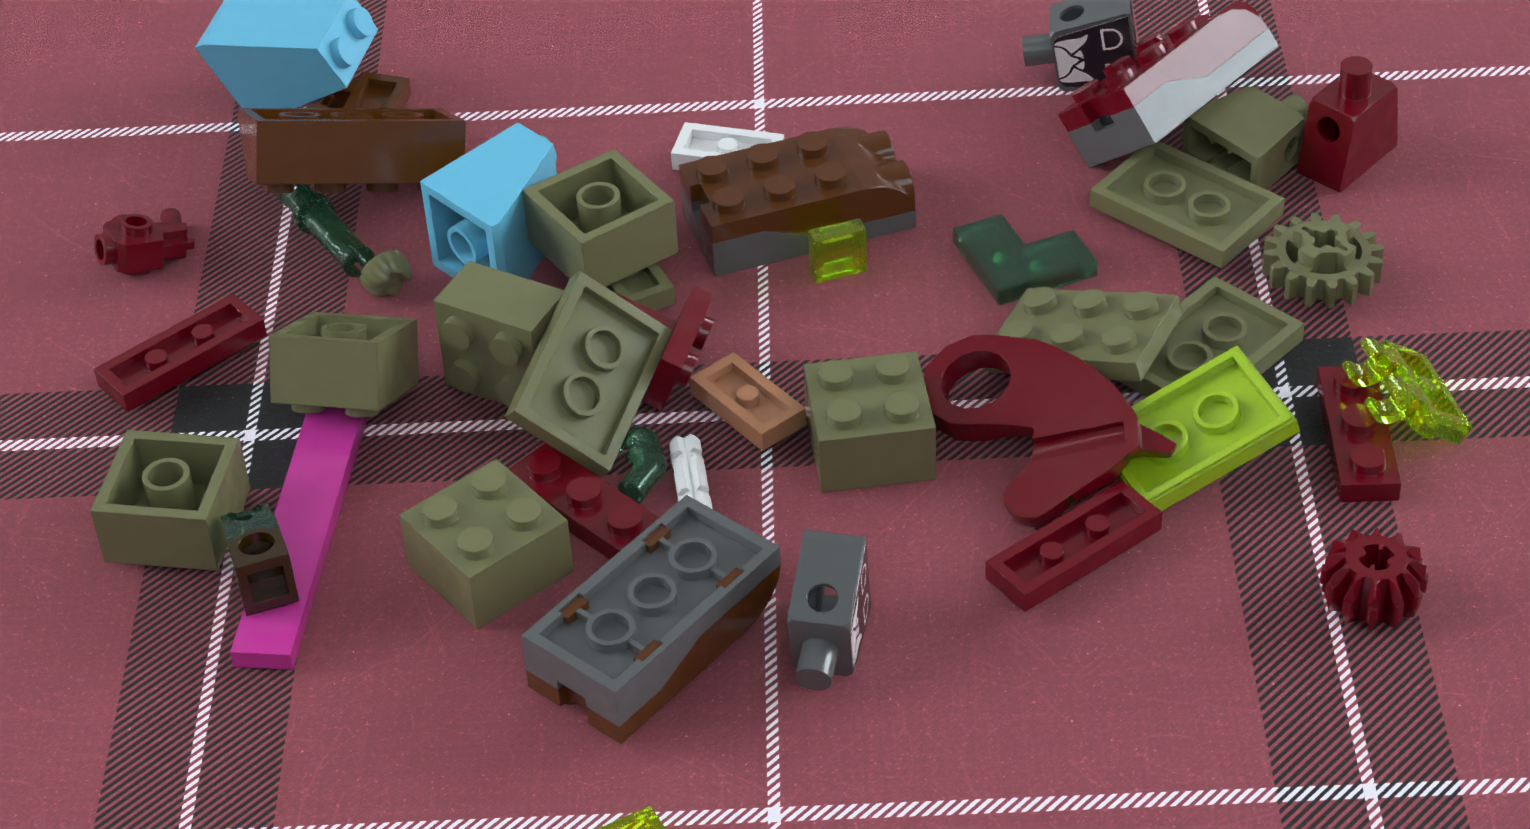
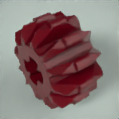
[1320,528,1428,631]

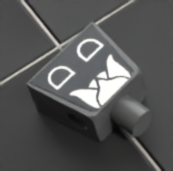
[1022,0,1137,91]
[787,530,871,690]

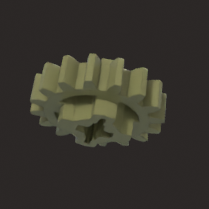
[1262,212,1384,308]

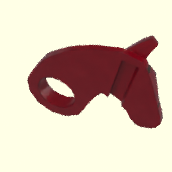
[923,335,1177,527]

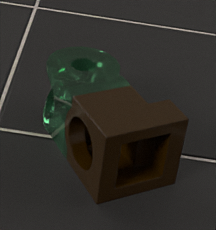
[220,503,300,616]

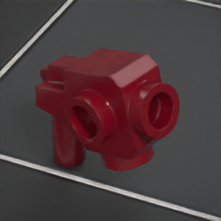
[94,208,195,276]

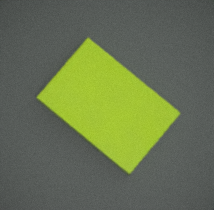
[1117,345,1300,511]

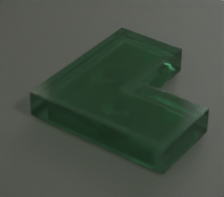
[953,214,1098,305]

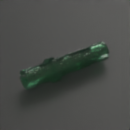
[277,184,375,277]

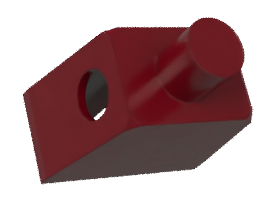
[1296,56,1398,193]

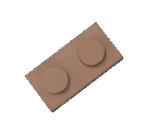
[690,352,807,451]

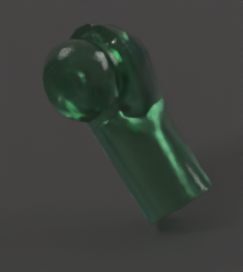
[618,427,668,504]

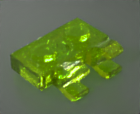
[1341,338,1473,445]

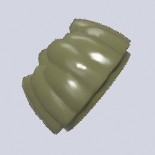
[359,250,412,297]

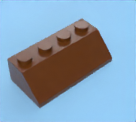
[238,108,466,193]

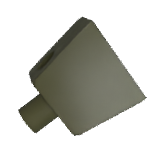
[1182,86,1309,190]

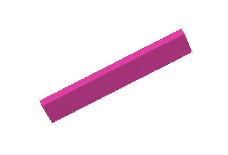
[230,407,367,670]

